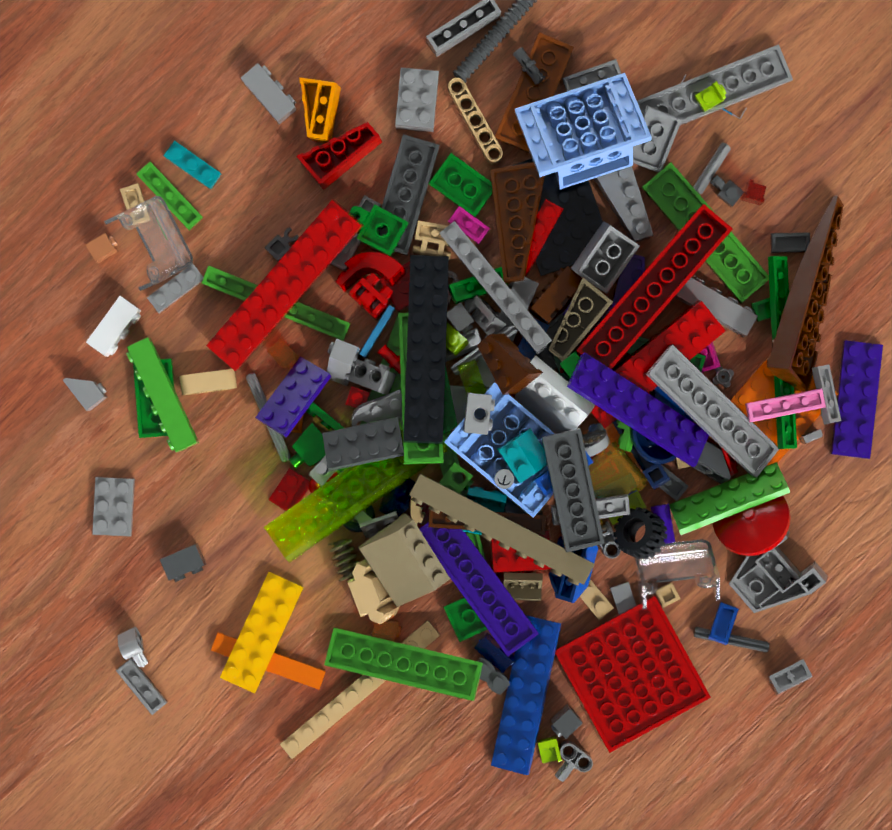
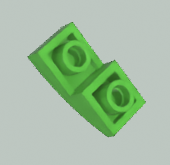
[617,419,633,452]

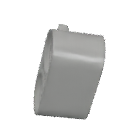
[117,627,148,668]
[555,740,593,782]

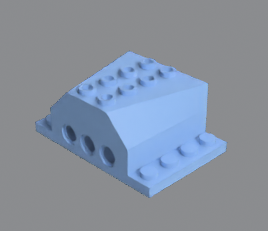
[514,73,651,189]
[444,382,555,518]

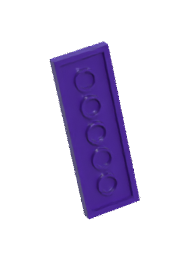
[831,340,883,459]

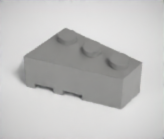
[327,339,361,386]

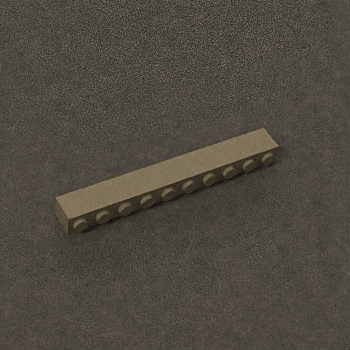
[409,474,595,586]

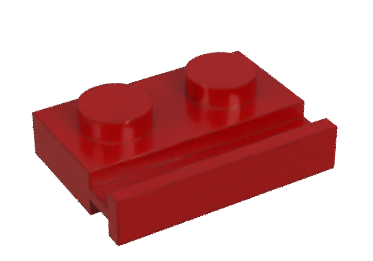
[268,468,310,515]

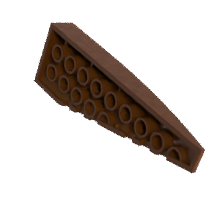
[767,196,844,392]

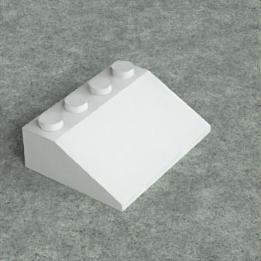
[509,356,595,434]

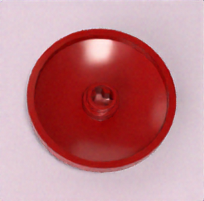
[713,496,791,556]

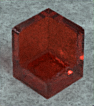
[742,179,766,205]

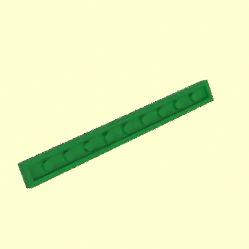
[768,256,797,449]

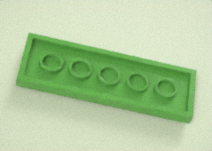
[669,462,790,535]

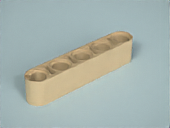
[448,78,503,165]

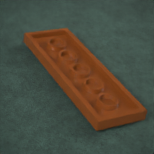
[495,33,574,153]

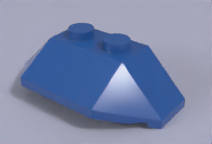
[549,536,598,603]

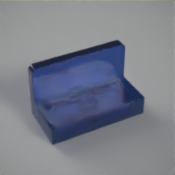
[474,633,516,673]

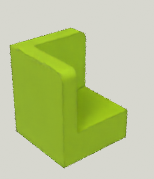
[537,736,562,763]

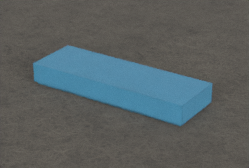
[359,305,396,358]

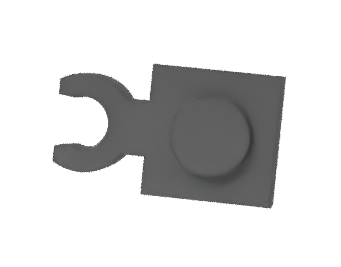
[264,227,299,262]

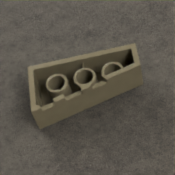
[549,278,613,361]

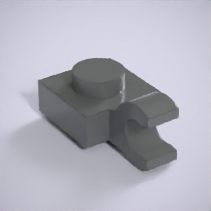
[710,175,744,207]

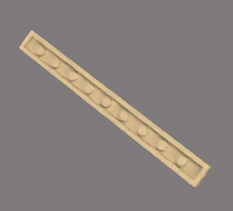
[280,620,440,759]

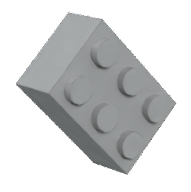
[395,68,439,132]
[571,221,640,294]

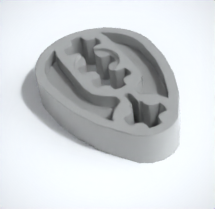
[582,430,610,457]

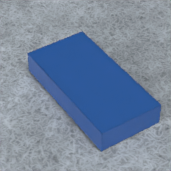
[708,602,739,645]

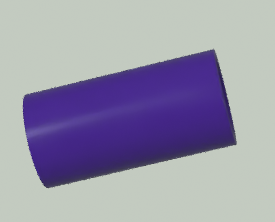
[650,504,676,544]

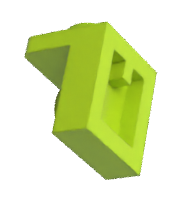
[694,81,726,112]

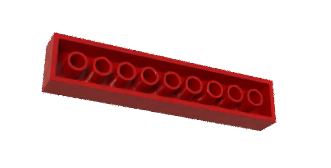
[206,200,364,371]
[575,204,733,369]

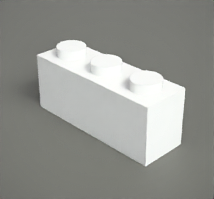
[86,296,141,357]

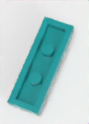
[164,140,222,190]

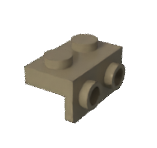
[503,571,543,601]

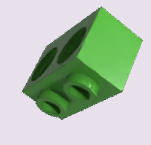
[439,462,474,494]

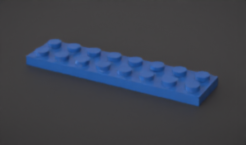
[491,615,561,775]

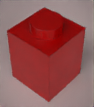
[345,386,371,408]

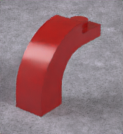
[335,252,406,292]

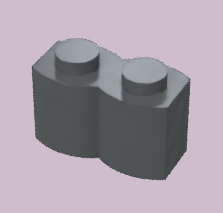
[477,656,510,695]

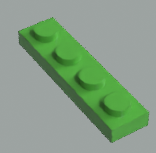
[136,162,203,231]

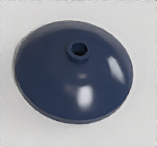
[631,428,676,464]

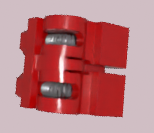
[349,272,393,320]

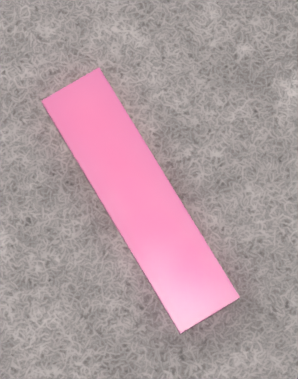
[745,388,826,422]

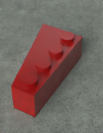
[296,122,382,190]

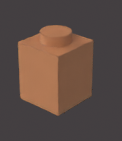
[86,233,118,263]

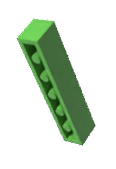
[126,337,199,452]

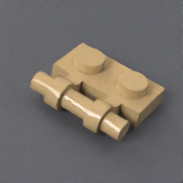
[412,220,451,260]

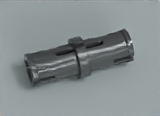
[513,47,545,85]

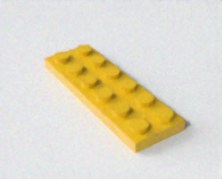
[220,572,304,693]

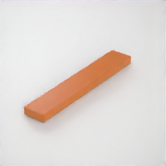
[211,632,326,690]

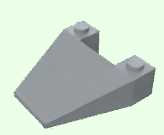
[729,530,828,613]

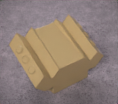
[347,559,400,624]

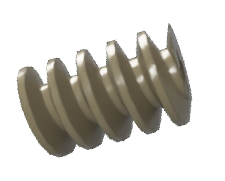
[328,539,359,581]

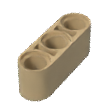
[179,369,237,395]

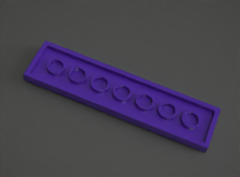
[567,353,709,467]
[419,522,539,657]

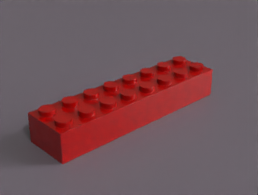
[591,300,726,429]

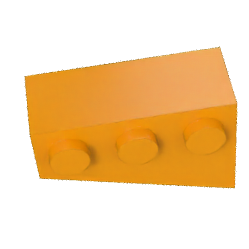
[299,77,341,143]

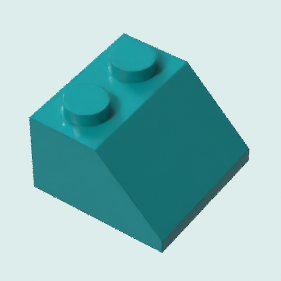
[497,428,547,483]

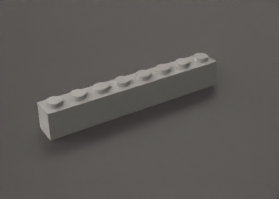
[440,221,552,355]

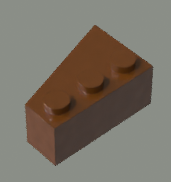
[529,266,582,325]
[477,333,543,395]

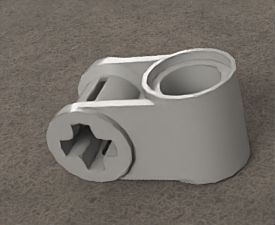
[599,521,621,559]

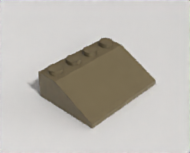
[358,514,450,607]

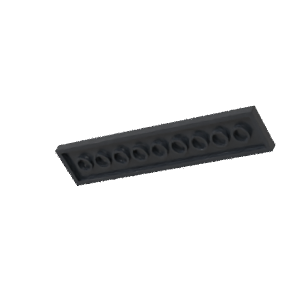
[403,255,449,444]

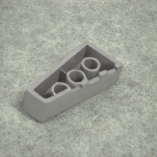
[594,166,653,243]

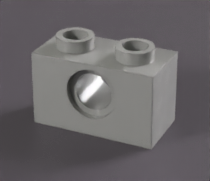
[463,392,495,435]

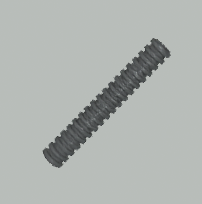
[453,0,537,83]

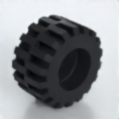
[613,507,667,560]

